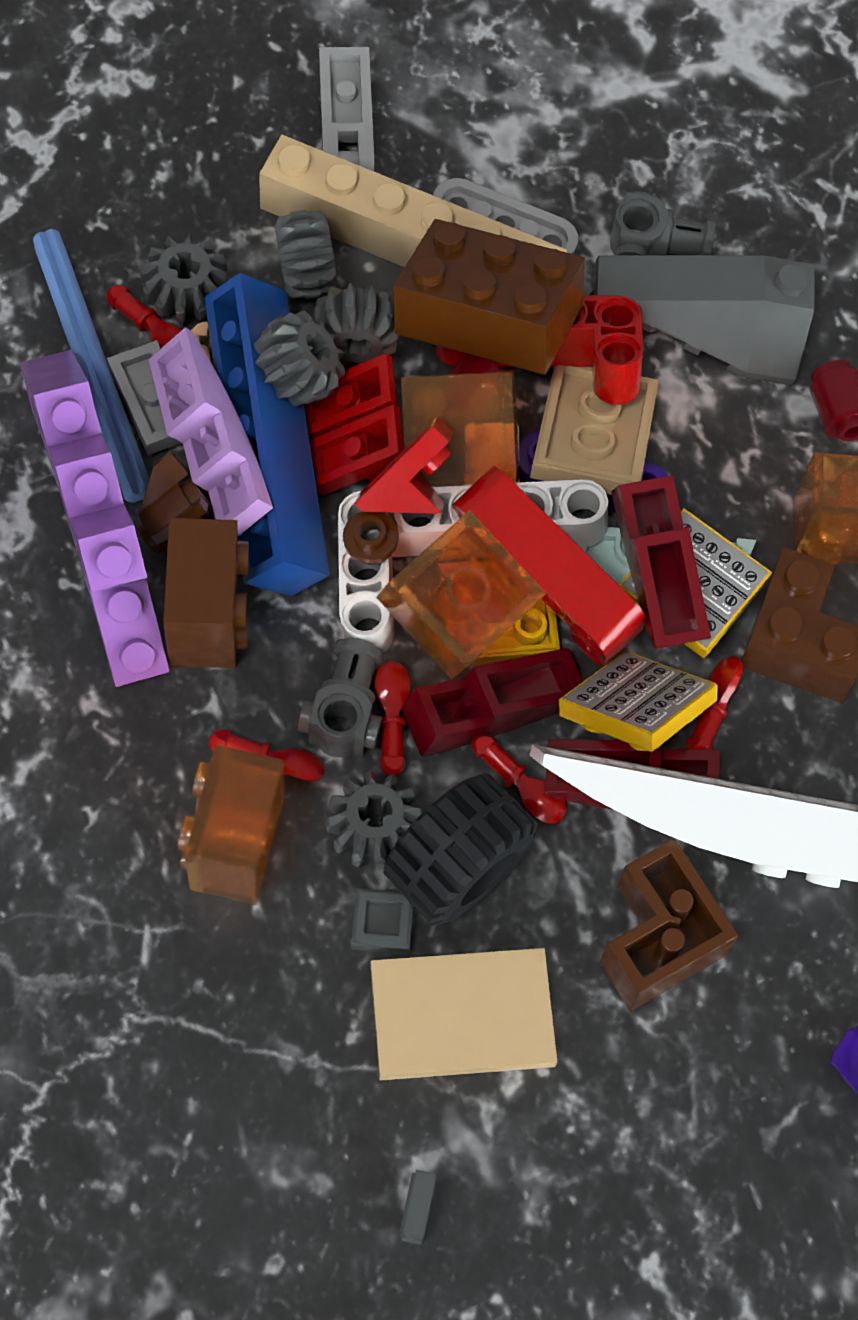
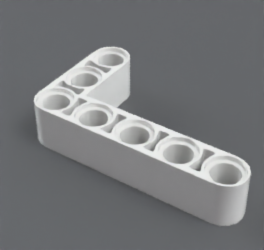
[338,479,608,652]

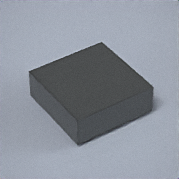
[351,888,413,955]
[399,1170,437,1245]

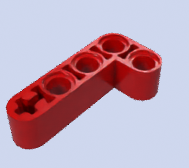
[435,295,643,404]
[452,466,646,667]

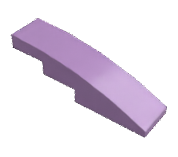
[148,327,273,536]

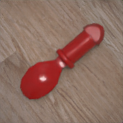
[106,285,182,349]
[686,656,744,750]
[374,661,411,777]
[208,729,325,781]
[471,733,567,824]

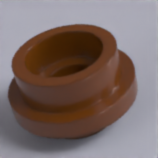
[343,512,399,565]

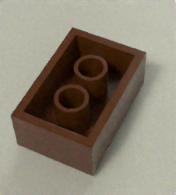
[393,219,585,375]

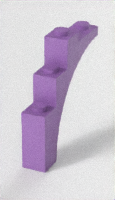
[20,349,170,687]

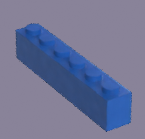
[204,273,330,596]

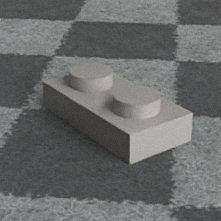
[107,340,181,455]

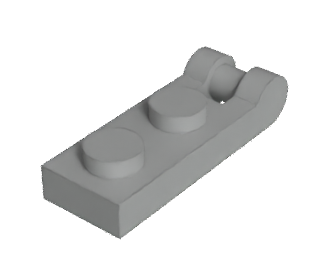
[319,47,374,171]

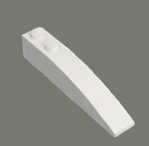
[530,744,858,888]

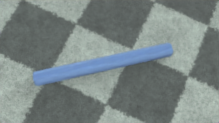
[33,229,149,503]

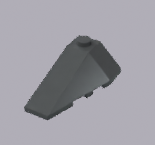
[594,255,815,385]

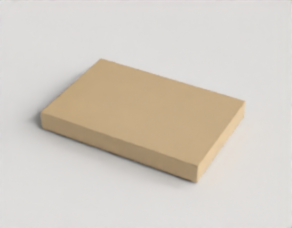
[530,365,659,495]
[370,948,557,1081]

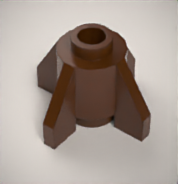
[138,451,214,553]

